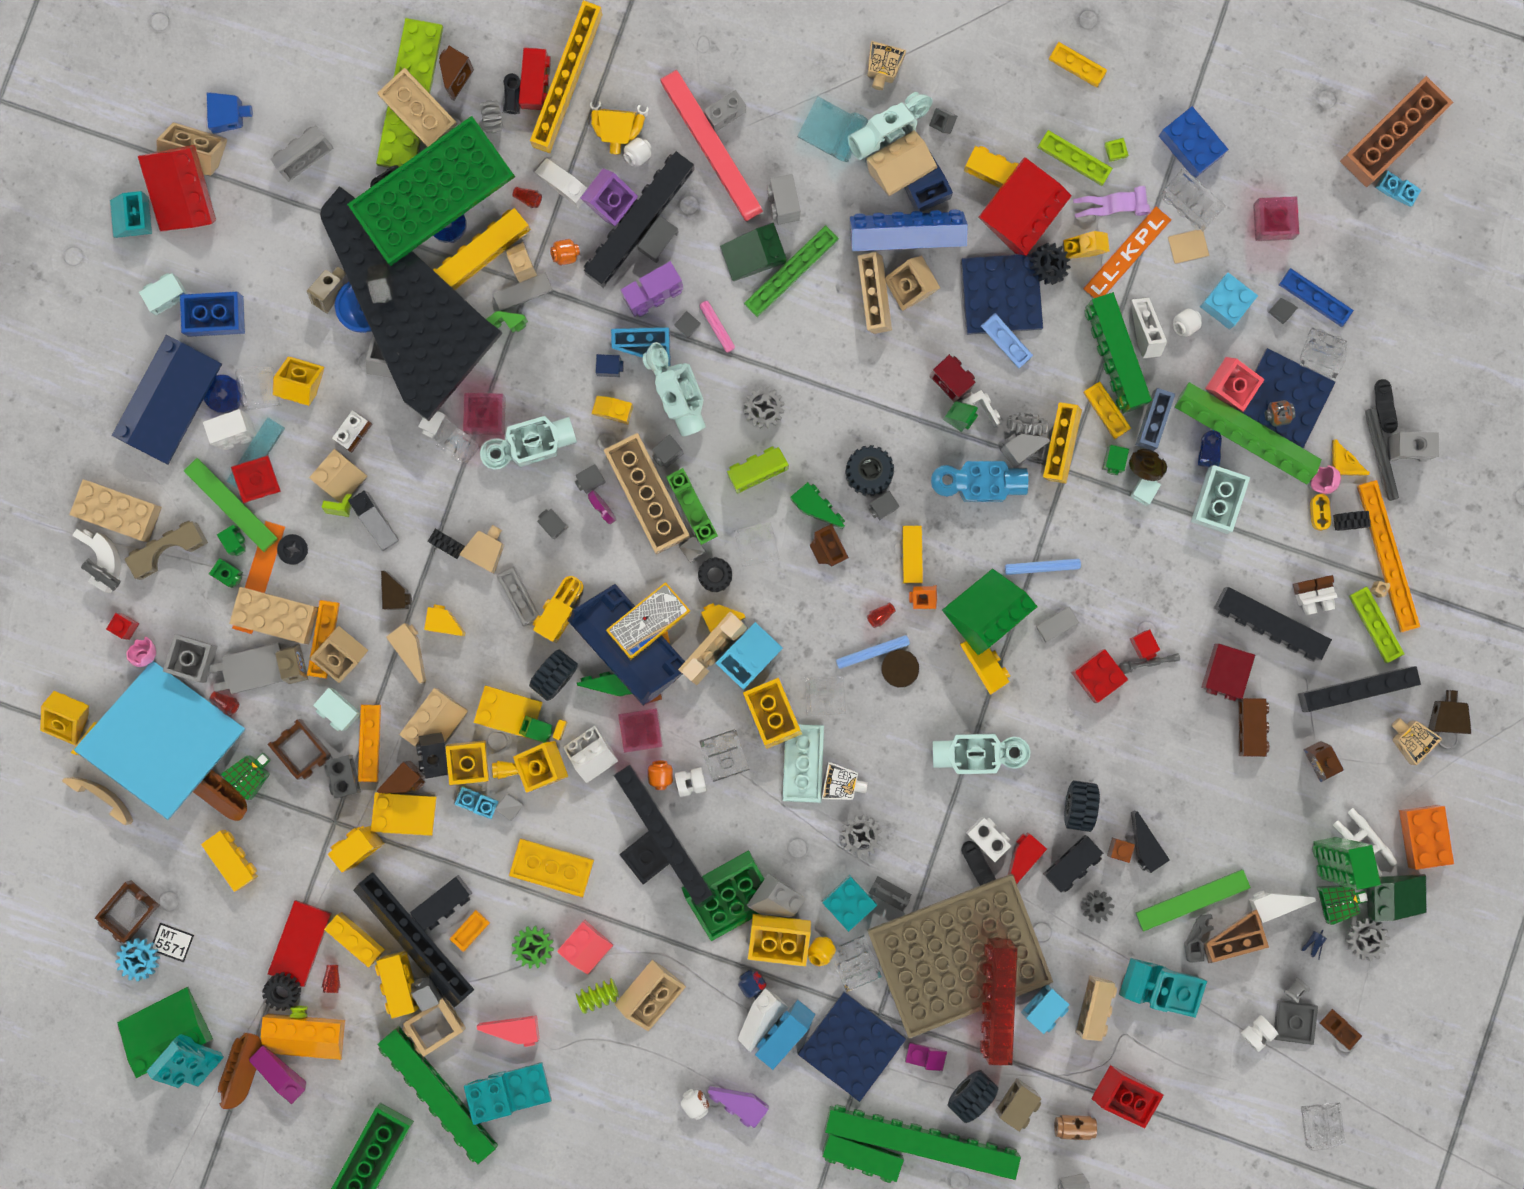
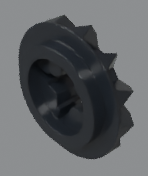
[277,534,308,565]

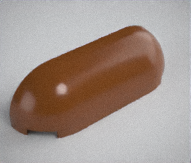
[193,770,247,821]
[218,1033,262,1109]

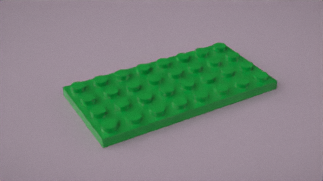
[347,116,515,266]

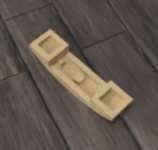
[62,777,133,825]

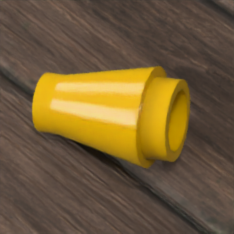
[492,761,519,780]

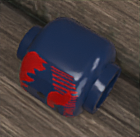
[738,969,767,1000]

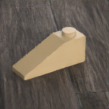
[386,623,426,684]

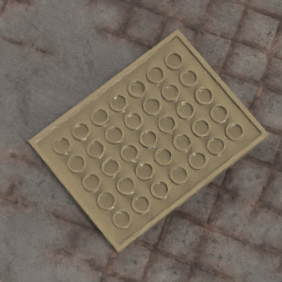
[867,874,1053,1038]

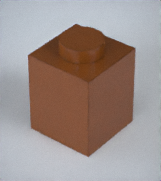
[1107,837,1135,863]

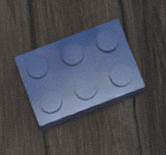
[1159,106,1229,179]
[180,292,245,337]

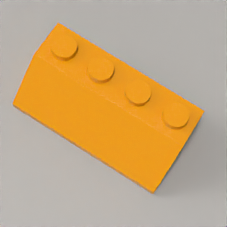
[261,1013,345,1060]

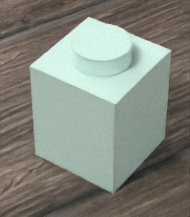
[1130,478,1161,506]

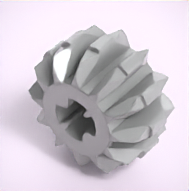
[480,100,503,133]

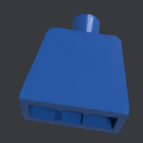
[207,93,253,134]

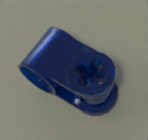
[1198,430,1222,467]

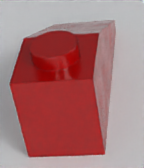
[1008,832,1047,884]

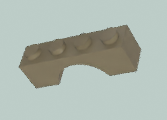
[124,521,208,580]

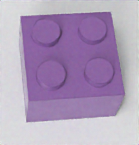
[580,168,638,226]

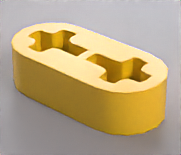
[1310,494,1331,531]

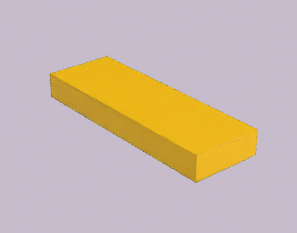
[1048,42,1107,88]
[1083,381,1132,440]
[902,526,923,583]

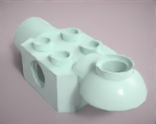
[848,92,933,160]
[643,342,706,436]
[480,416,577,469]
[933,734,1031,774]

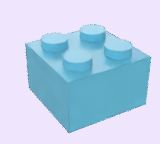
[1200,273,1258,330]
[1021,985,1070,1034]

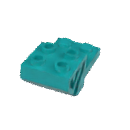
[1119,958,1207,1018]
[147,1034,224,1088]
[464,1062,552,1125]

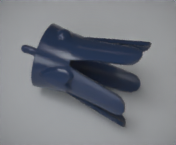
[1301,930,1327,960]

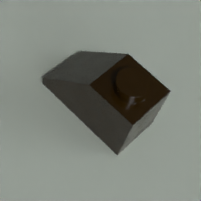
[381,571,412,610]

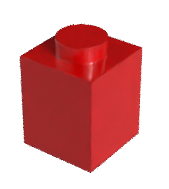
[106,613,140,640]
[1129,629,1160,660]

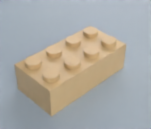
[69,479,162,542]
[229,587,318,645]

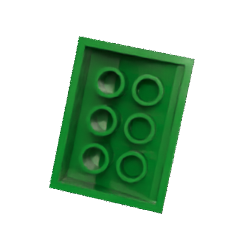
[942,568,1038,655]
[681,850,765,941]
[117,987,213,1078]

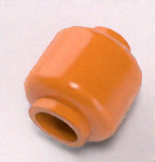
[550,239,580,266]
[648,760,673,790]

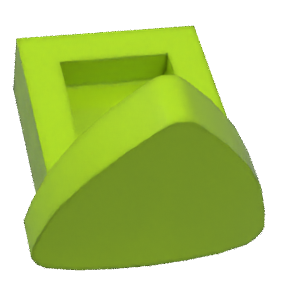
[322,494,353,517]

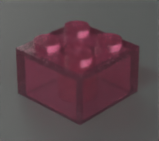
[1253,196,1300,241]
[463,393,506,435]
[618,708,664,753]

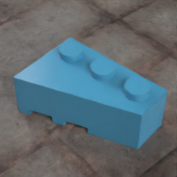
[611,328,671,366]
[755,999,815,1070]

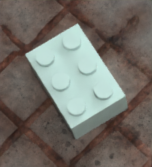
[1191,465,1250,534]

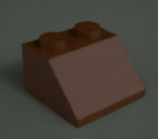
[439,45,474,101]
[377,761,426,793]

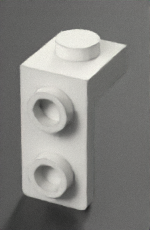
[961,390,1001,427]

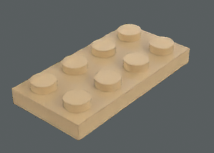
[377,68,457,147]

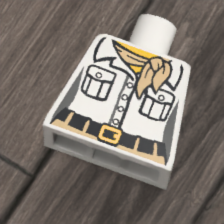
[821,762,868,800]

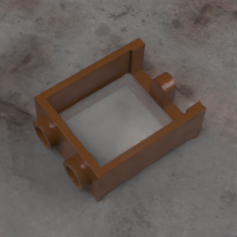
[267,719,331,780]
[95,880,160,943]

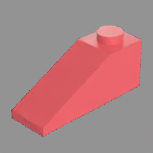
[477,1015,540,1047]

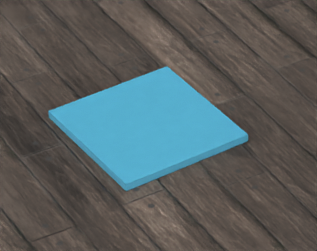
[74,661,245,820]

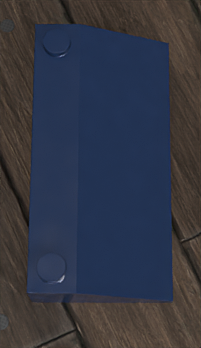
[111,335,222,465]
[568,584,685,706]

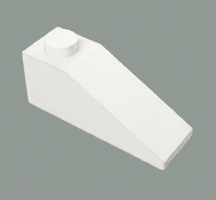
[535,158,587,208]
[1131,298,1167,358]
[1249,891,1316,923]
[738,988,788,1052]

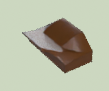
[810,524,849,567]

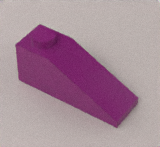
[249,1045,307,1104]

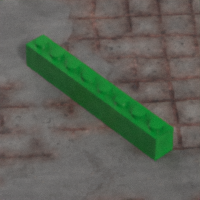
[377,1026,498,1165]

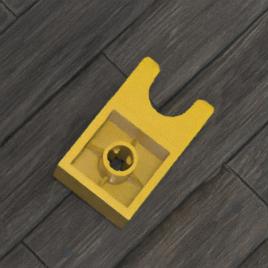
[532,576,584,643]

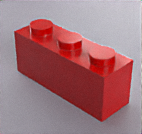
[519,48,551,110]

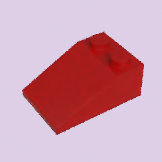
[1091,1065,1164,1129]

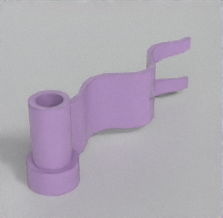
[1073,186,1151,218]

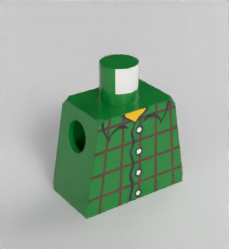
[221,753,271,800]
[1317,885,1368,925]

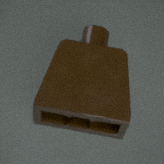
[1428,690,1471,734]

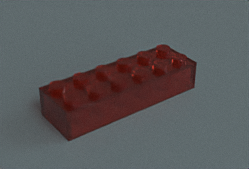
[980,938,1018,1066]

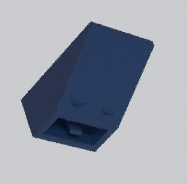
[904,152,953,212]

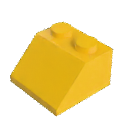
[273,356,324,406]
[40,691,89,745]
[513,741,569,793]

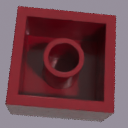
[929,354,976,402]

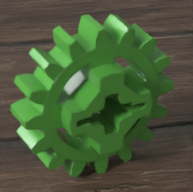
[512,925,554,969]

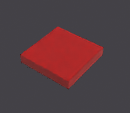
[231,455,281,503]

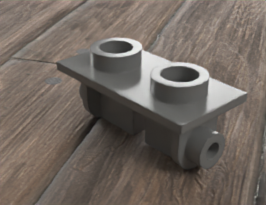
[869,876,912,912]

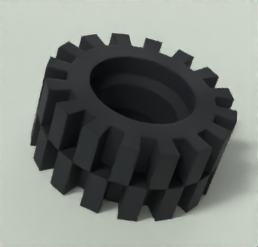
[1333,511,1371,531]
[427,528,465,559]
[698,557,732,593]
[262,972,301,1011]

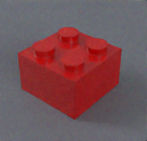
[1071,649,1128,703]

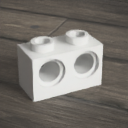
[966,817,1011,862]

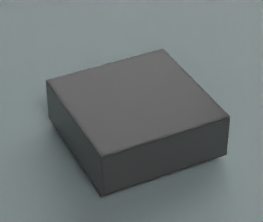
[674,311,701,338]

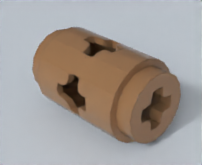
[1054,1115,1097,1140]

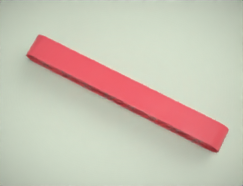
[660,70,763,222]

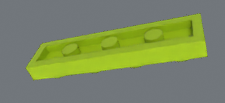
[1037,130,1113,186]
[1349,586,1404,663]

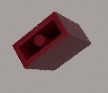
[1201,643,1256,702]

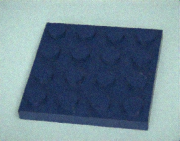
[961,254,1043,335]
[1236,348,1336,448]
[797,991,906,1102]

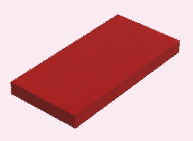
[267,900,332,987]

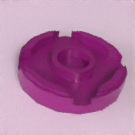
[588,490,616,525]

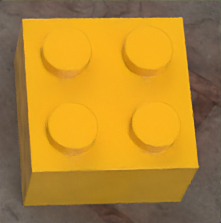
[446,740,489,785]

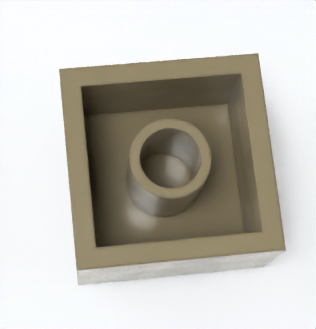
[995,1078,1041,1132]

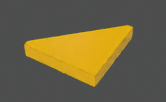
[1332,439,1370,476]

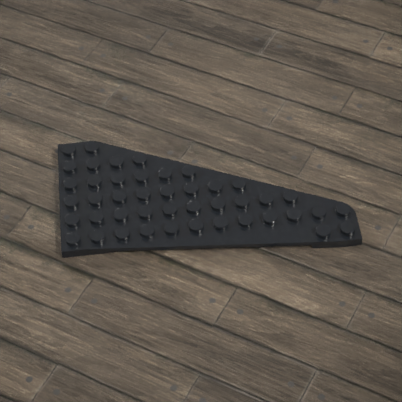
[320,186,503,421]

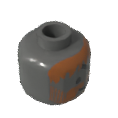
[1265,400,1295,427]

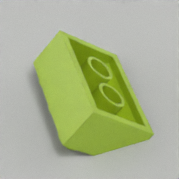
[727,446,789,494]

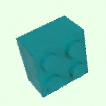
[822,875,877,932]

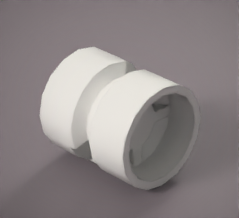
[675,767,707,797]
[1241,1015,1279,1052]

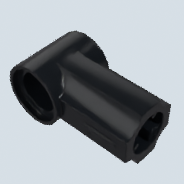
[503,73,521,115]

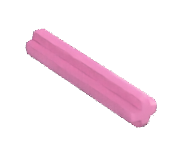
[700,301,735,353]

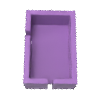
[620,261,684,317]

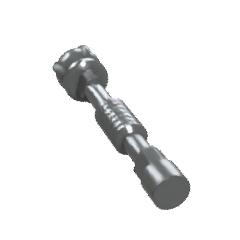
[1119,653,1180,674]

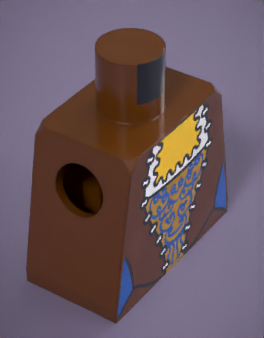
[1303,741,1344,782]

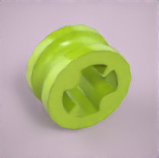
[290,1006,308,1018]

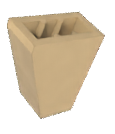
[506,242,537,283]

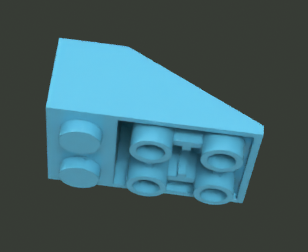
[715,622,783,690]

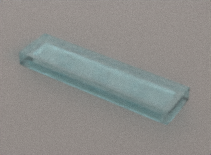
[227,418,285,488]

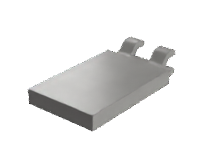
[209,643,283,694]

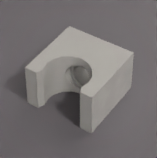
[1388,432,1439,462]

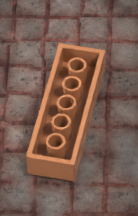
[1340,76,1454,188]

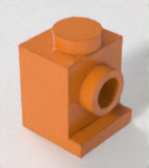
[909,585,937,609]

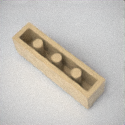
[858,252,892,334]

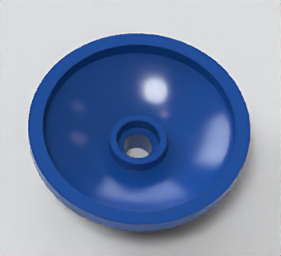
[335,282,371,333]

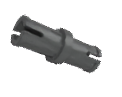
[81,558,121,591]

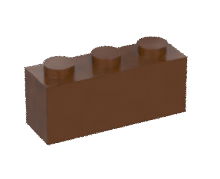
[1238,698,1270,757]

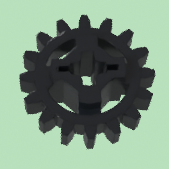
[1030,243,1071,285]

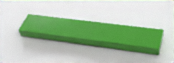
[744,225,839,318]
[183,458,278,552]
[1135,869,1251,931]

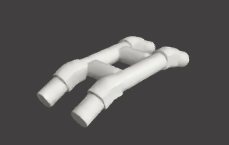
[1333,808,1397,877]

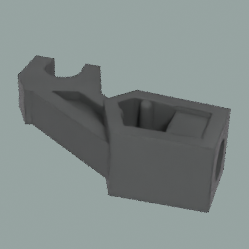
[1184,914,1214,963]

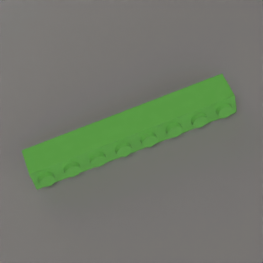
[1174,382,1322,485]

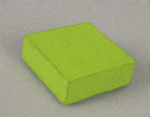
[1104,138,1129,162]

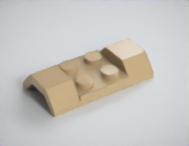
[678,612,748,685]

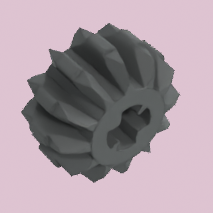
[1081,890,1115,923]

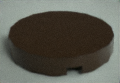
[1129,449,1167,481]
[881,650,919,688]

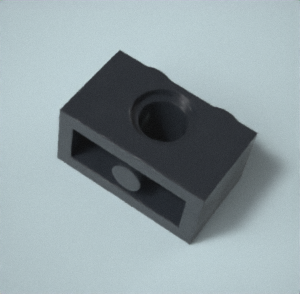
[416,732,448,779]

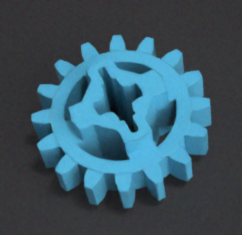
[115,938,160,981]

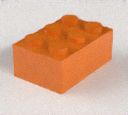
[1399,805,1454,870]

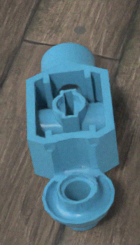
[931,461,1028,502]

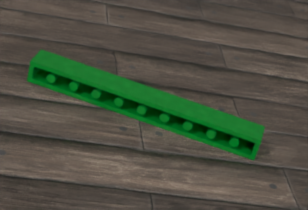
[824,1104,1021,1180]

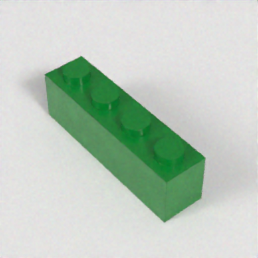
[822,1134,904,1183]

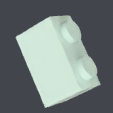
[139,273,187,315]
[313,688,360,731]

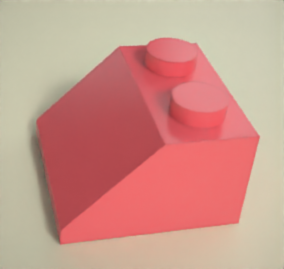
[1205,357,1265,412]
[557,920,613,975]

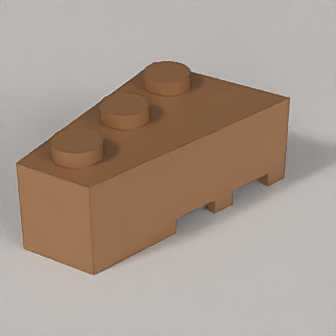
[1203,909,1269,963]

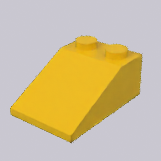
[473,685,543,739]
[371,792,437,836]

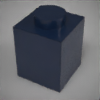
[596,354,624,377]

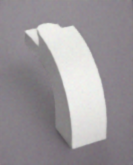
[72,529,121,593]

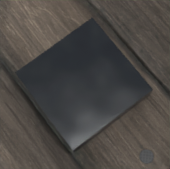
[619,831,670,885]

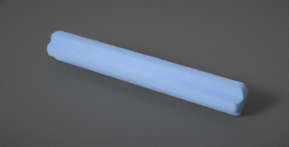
[1005,559,1081,575]
[836,635,910,669]

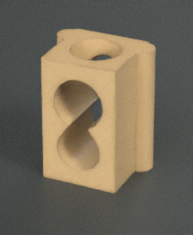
[1370,581,1390,598]

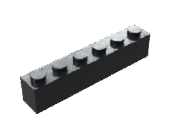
[1214,587,1332,662]
[1298,666,1421,712]

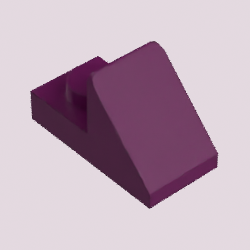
[905,1042,947,1071]

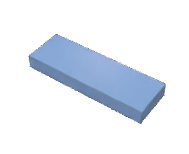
[981,313,1033,368]

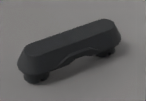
[1374,379,1398,433]
[961,841,996,886]

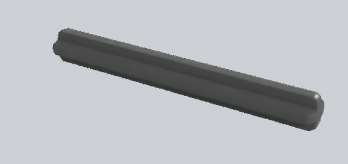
[1365,408,1399,501]

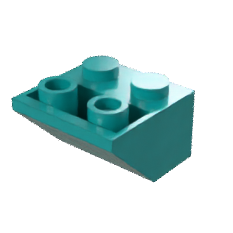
[110,191,152,238]

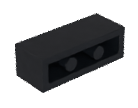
[1043,835,1104,893]
[410,875,472,931]

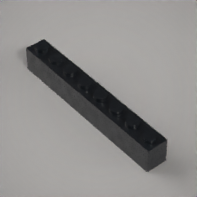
[584,151,695,288]
[613,765,716,908]
[353,872,474,1008]

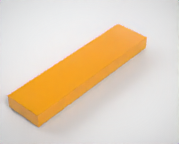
[307,600,340,679]
[358,705,381,782]

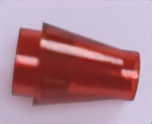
[512,187,542,208]
[866,602,896,628]
[209,691,240,716]
[321,965,341,993]

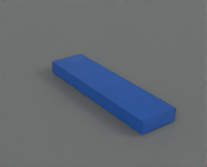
[1279,268,1354,327]

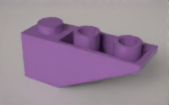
[708,1086,769,1128]

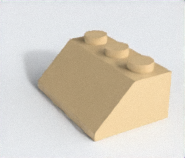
[157,122,227,176]
[866,130,937,196]
[399,688,468,756]
[614,960,686,1031]
[1076,975,1117,1041]

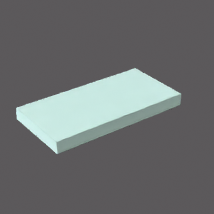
[783,724,824,803]

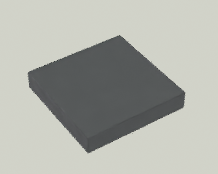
[1274,1000,1318,1045]

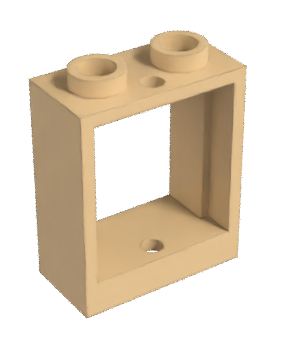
[403,996,466,1057]

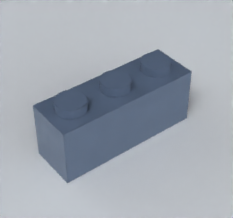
[1135,388,1175,451]

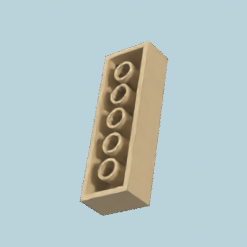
[604,433,690,555]

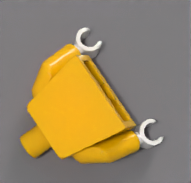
[590,101,648,154]

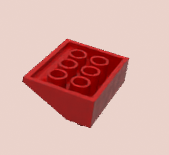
[137,145,216,231]
[978,157,1072,255]

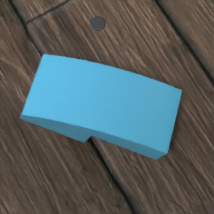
[1375,171,1421,207]
[454,786,499,819]

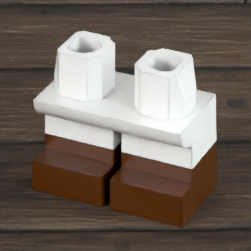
[332,410,373,453]
[1292,575,1338,615]

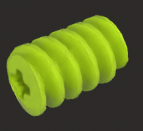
[576,978,619,1014]

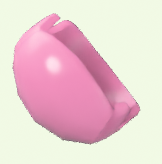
[1311,465,1341,494]
[126,637,156,667]

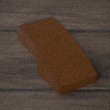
[1320,1009,1362,1051]

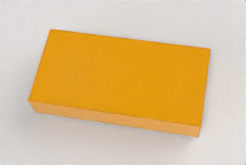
[449,910,490,952]

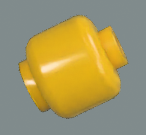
[808,937,836,966]

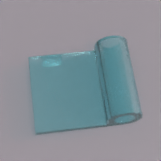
[797,96,868,162]

